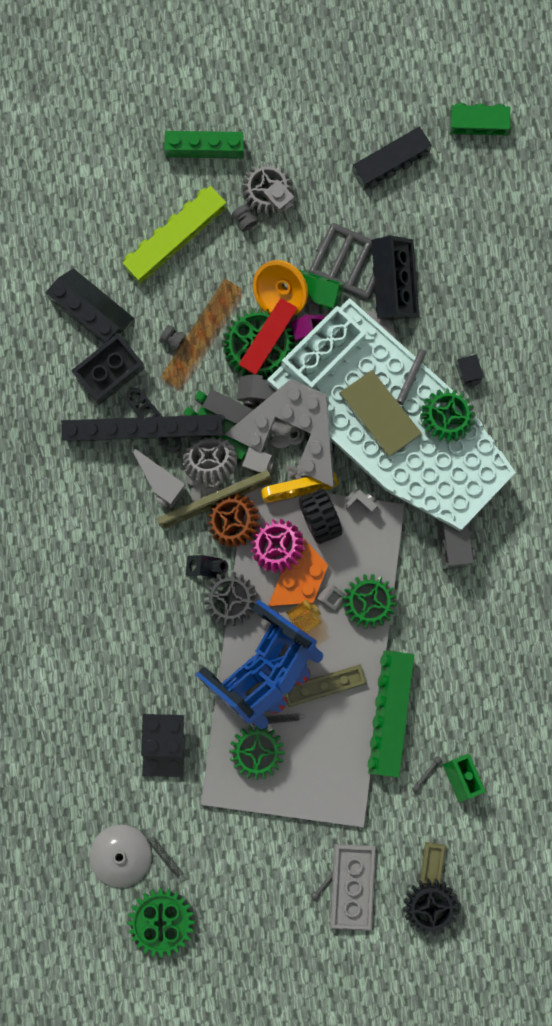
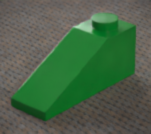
[298,269,345,310]

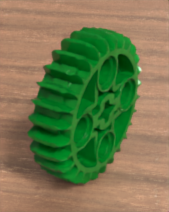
[222,307,296,380]

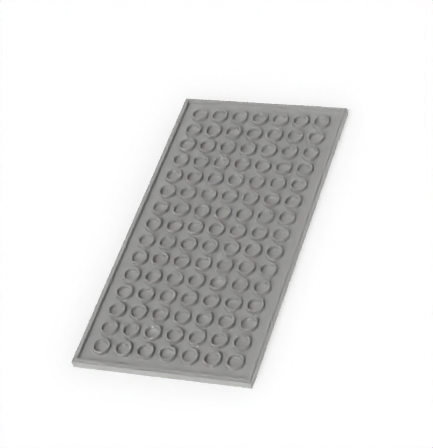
[201,485,405,827]

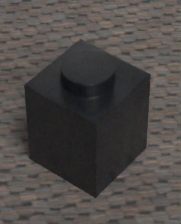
[455,354,484,387]

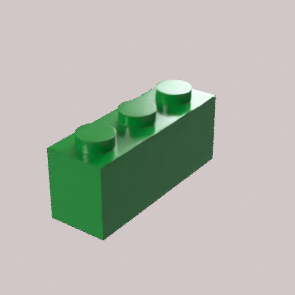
[449,103,510,136]

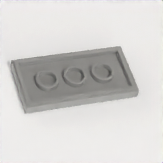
[330,844,376,931]

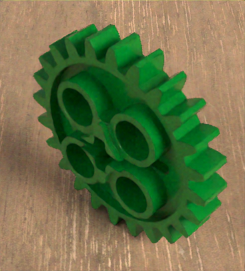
[127,887,195,958]

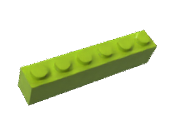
[122,185,227,285]

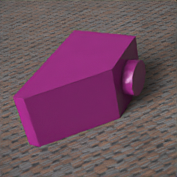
[291,314,326,341]

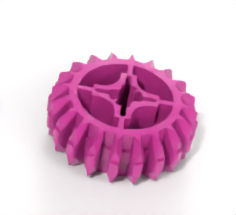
[251,519,305,574]

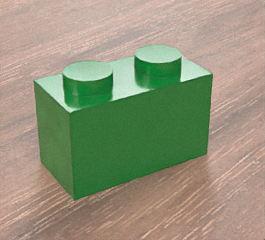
[442,753,486,803]

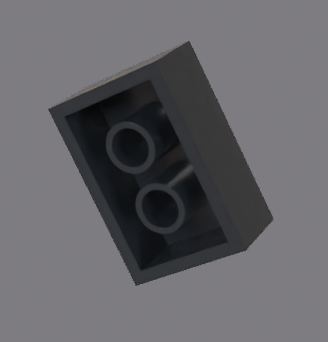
[71,333,145,405]

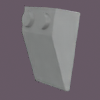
[133,449,187,509]

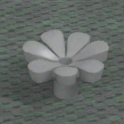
[286,465,310,481]

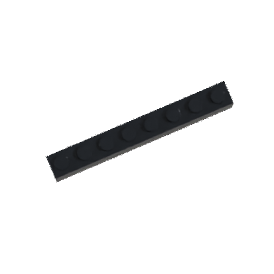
[61,414,225,442]

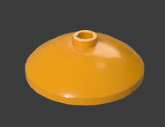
[253,260,308,316]

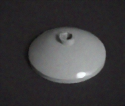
[90,824,152,888]

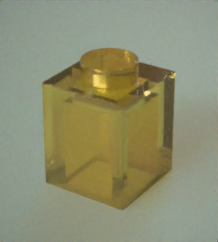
[286,600,322,633]

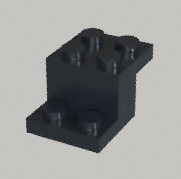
[141,714,185,777]

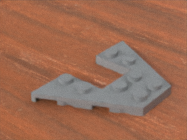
[225,379,335,487]

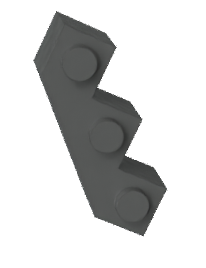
[236,374,276,407]

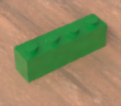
[164,131,244,159]

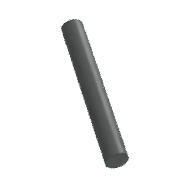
[396,349,426,405]

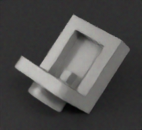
[264,180,294,215]
[345,490,377,514]

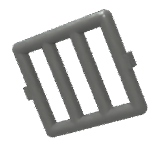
[309,223,375,300]

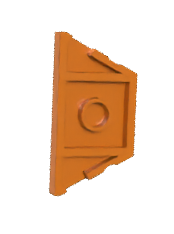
[269,536,328,607]

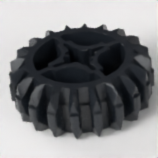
[403,878,459,936]

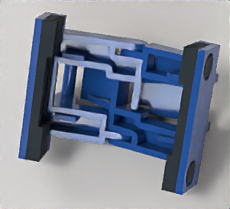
[195,600,323,729]

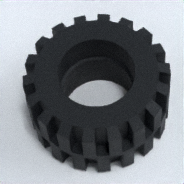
[299,488,342,545]

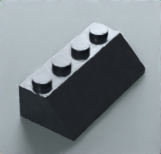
[371,235,420,320]
[45,268,134,344]

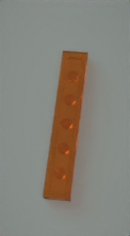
[161,279,242,388]

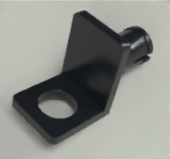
[186,555,228,578]

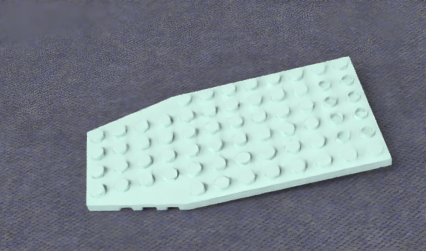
[267,298,516,531]

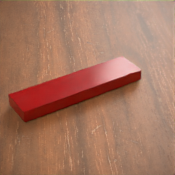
[239,298,298,375]

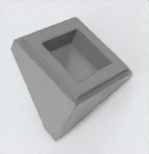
[316,584,347,612]

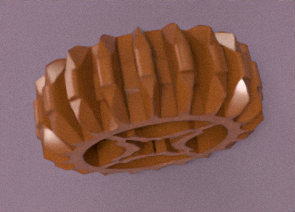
[207,493,261,548]

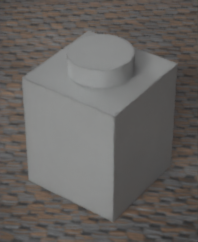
[242,447,274,474]

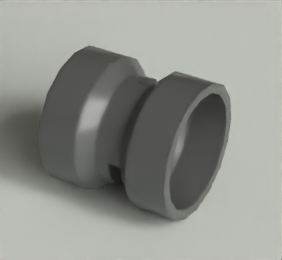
[232,204,258,232]
[159,325,186,352]

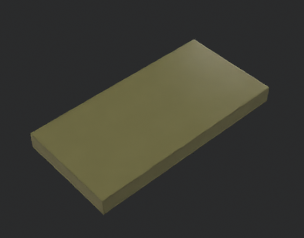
[339,370,422,458]

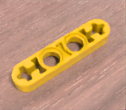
[261,472,339,503]

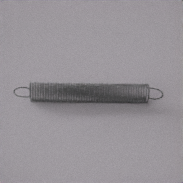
[245,714,306,725]
[145,833,185,881]

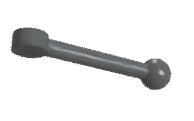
[412,756,442,792]
[311,873,332,900]

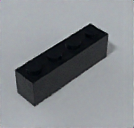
[352,126,432,190]

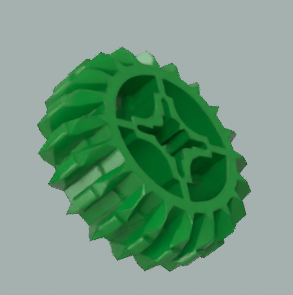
[420,388,476,444]
[342,574,397,629]
[229,725,285,780]

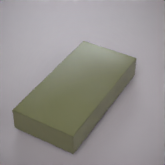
[420,842,446,885]

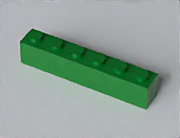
[367,651,414,778]

